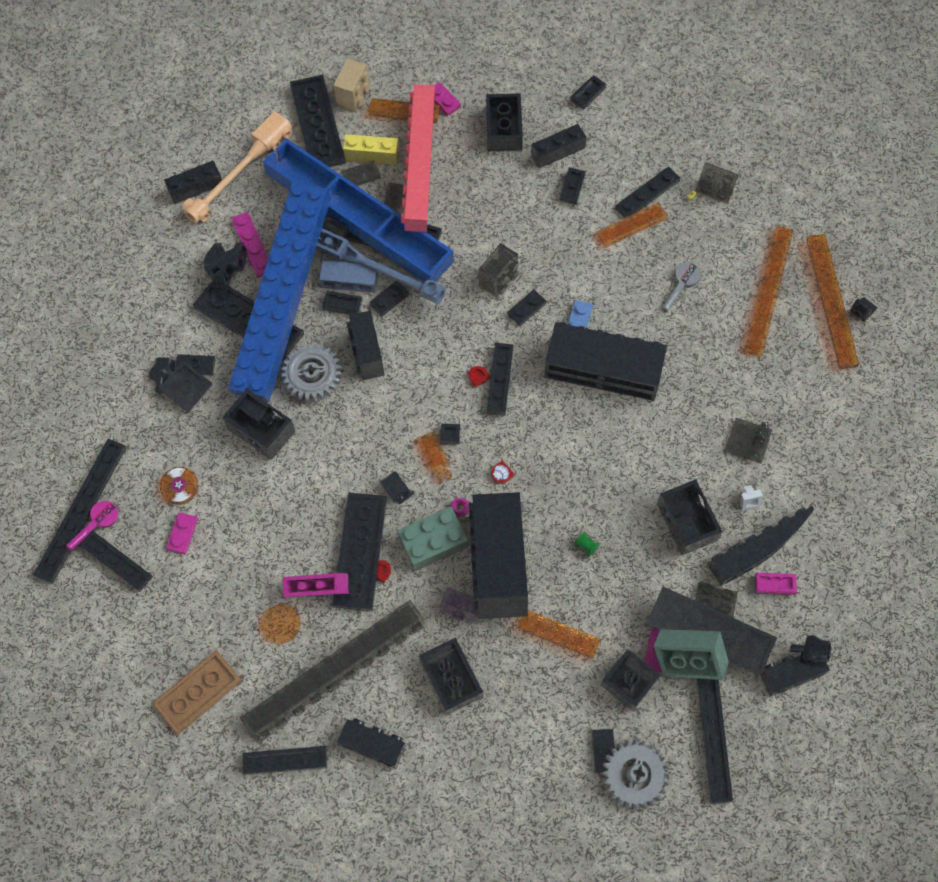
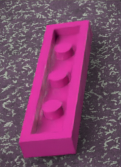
[231,211,268,278]

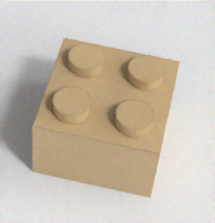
[333,58,370,112]

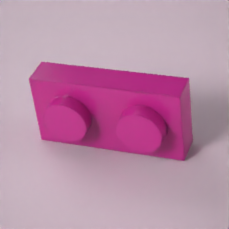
[434,82,461,116]
[166,512,198,555]

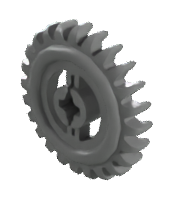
[281,344,342,402]
[601,739,670,810]

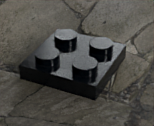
[159,360,213,413]

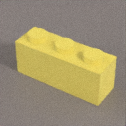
[343,134,399,165]

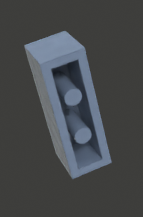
[319,260,378,293]

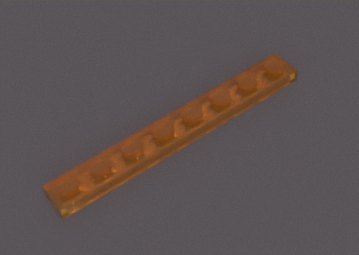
[743,225,794,358]
[806,234,859,370]

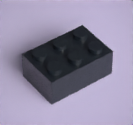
[486,93,523,151]
[347,310,385,380]
[419,637,483,715]

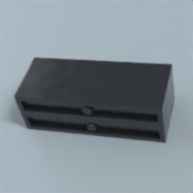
[544,322,667,401]
[469,492,528,619]

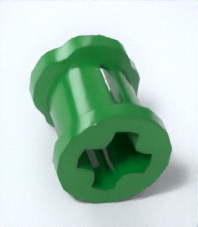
[574,531,600,557]

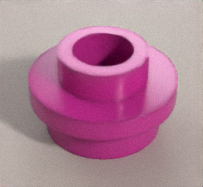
[450,498,469,517]

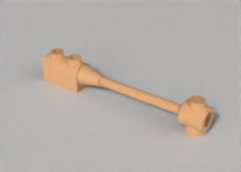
[182,111,292,224]

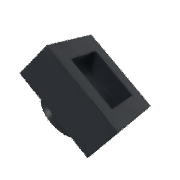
[440,423,460,444]

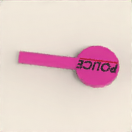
[66,501,118,551]

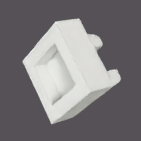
[740,485,763,511]

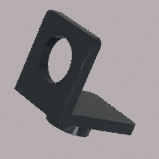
[850,297,877,322]
[380,471,415,504]

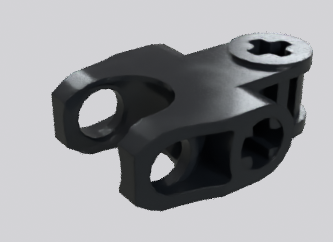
[204,242,247,290]

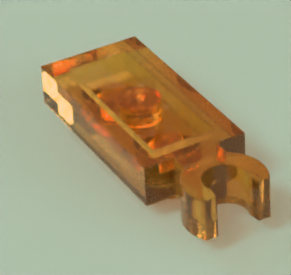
[417,431,452,483]

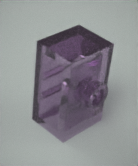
[440,587,480,625]

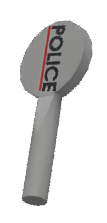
[662,262,701,312]

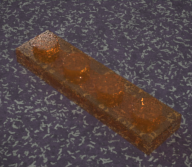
[369,98,440,124]
[596,202,668,248]
[518,610,601,659]

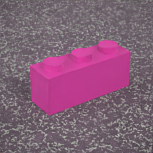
[283,573,349,597]

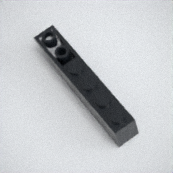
[709,506,814,587]

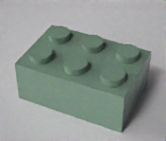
[397,506,468,571]
[654,629,729,680]

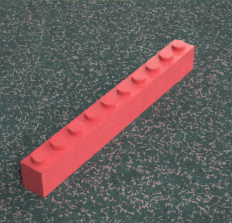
[401,84,435,232]

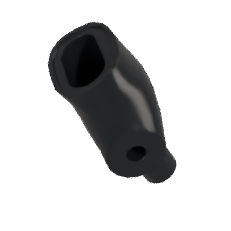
[149,357,175,393]
[790,635,831,664]

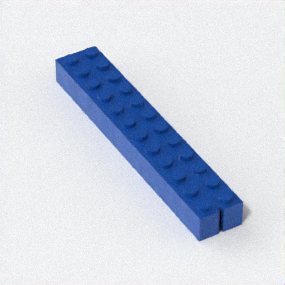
[263,138,454,282]
[228,181,331,403]

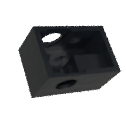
[222,389,295,460]
[657,479,722,555]

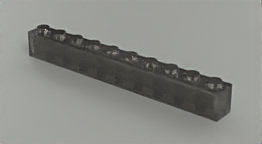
[240,600,425,741]

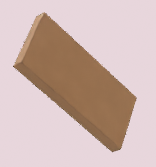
[152,650,242,735]

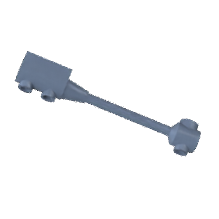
[316,229,446,304]

